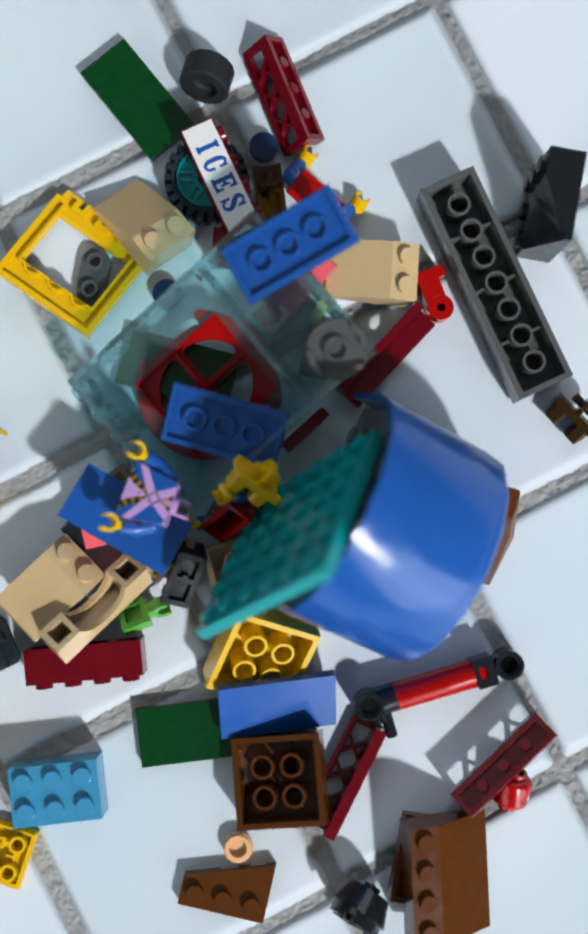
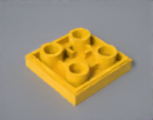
[0,817,40,890]

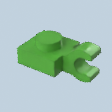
[118,596,172,635]

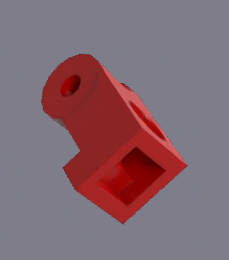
[417,264,454,323]

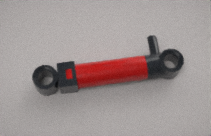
[353,647,524,738]

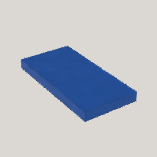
[219,184,361,305]
[160,381,290,464]
[57,463,194,576]
[217,670,336,740]

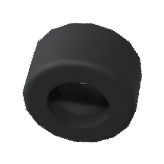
[179,49,235,105]

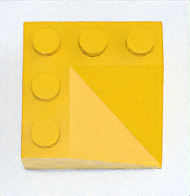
[203,607,321,691]

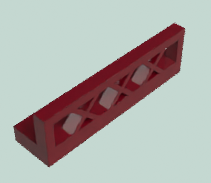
[242,35,325,156]
[337,301,435,409]
[317,713,387,841]
[450,713,558,819]

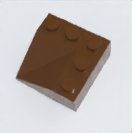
[231,729,330,831]

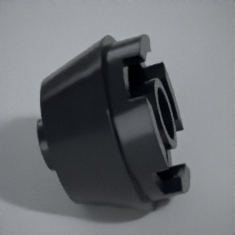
[329,879,389,934]

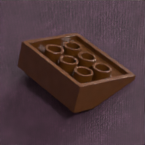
[400,809,490,934]

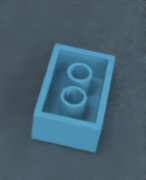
[7,751,108,829]

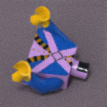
[98,440,194,537]

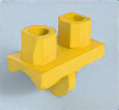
[226,454,282,508]

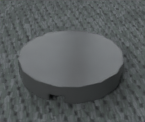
[306,318,369,381]

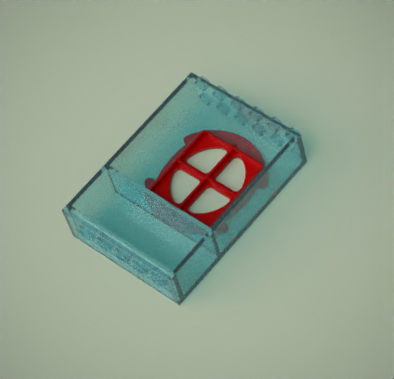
[67,210,380,513]

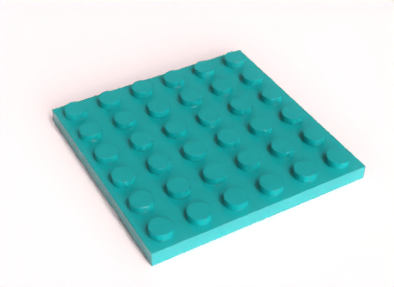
[195,429,384,640]

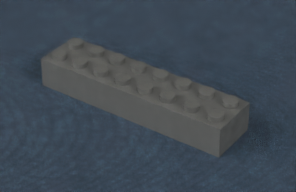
[416,166,573,403]

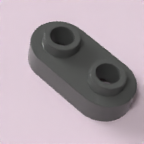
[76,248,112,306]

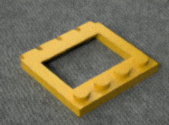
[0,190,143,339]

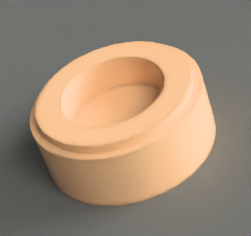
[224,831,253,863]

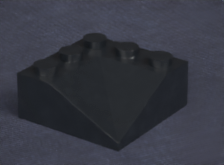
[513,145,587,263]

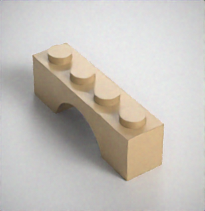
[38,554,153,664]

